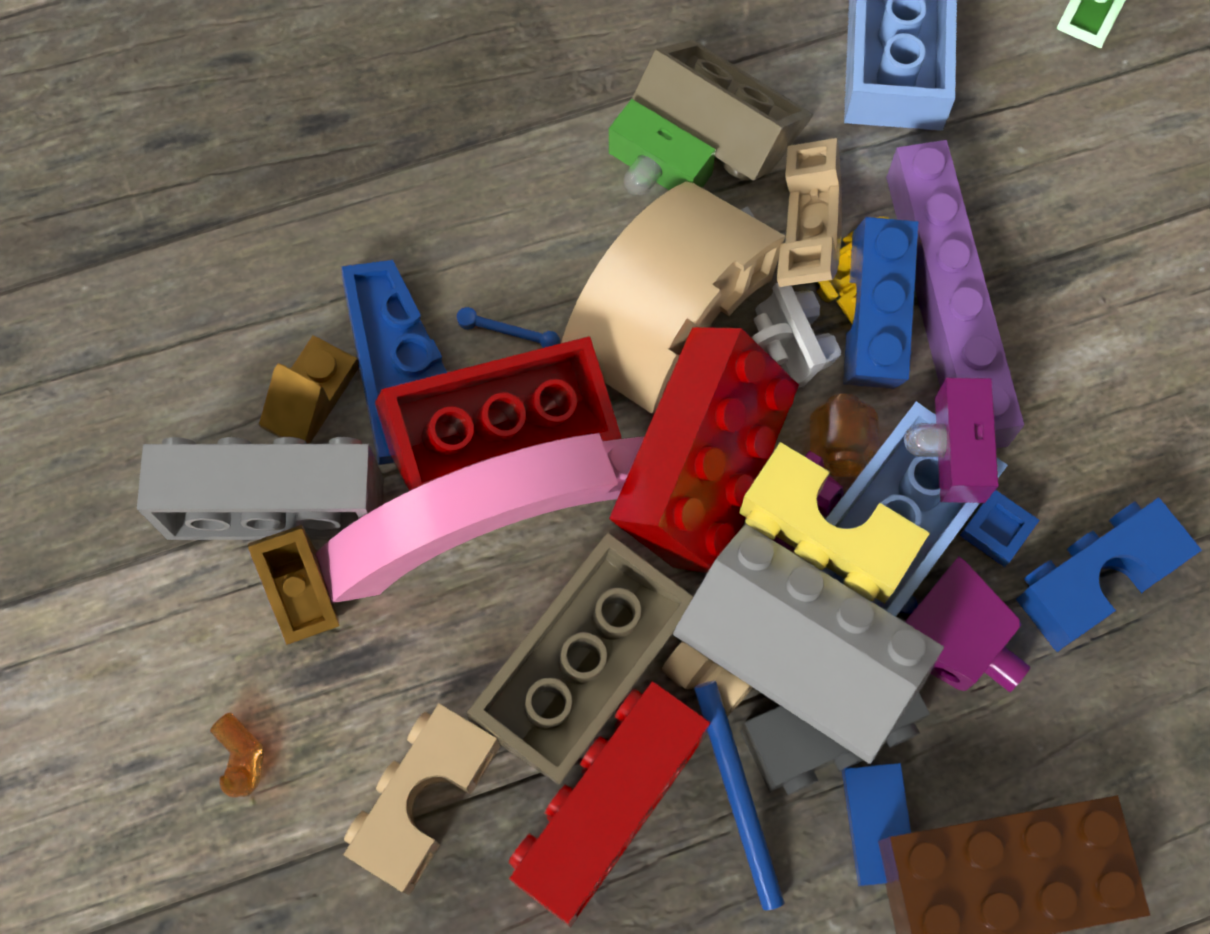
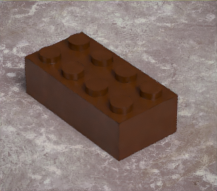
[878,795,1151,934]

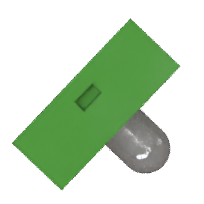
[609,99,716,196]

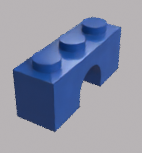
[843,217,919,389]
[1016,498,1202,652]

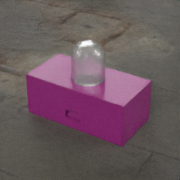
[904,378,998,503]

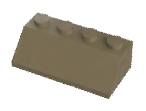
[467,532,693,784]

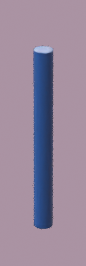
[694,680,785,910]

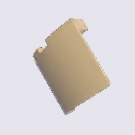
[561,182,785,414]

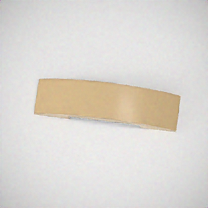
[777,138,842,287]

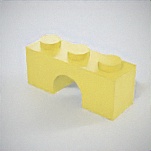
[740,442,930,604]

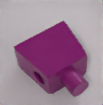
[905,556,1031,693]

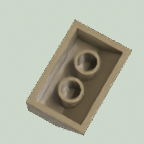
[632,40,813,181]

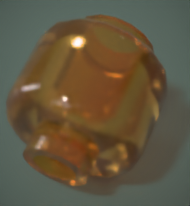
[810,394,880,477]

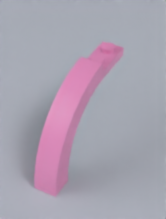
[316,433,645,603]

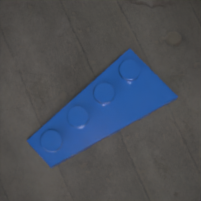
[341,260,447,465]

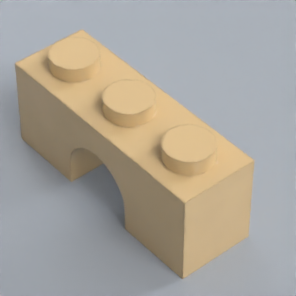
[343,703,501,896]

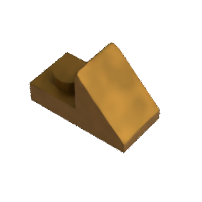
[259,335,359,444]
[248,525,339,645]

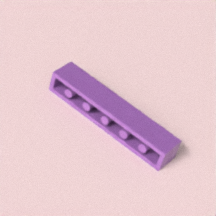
[886,140,1024,448]

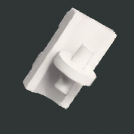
[751,283,841,388]

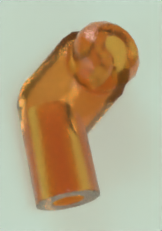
[210,712,264,798]

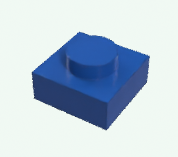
[960,490,1040,567]

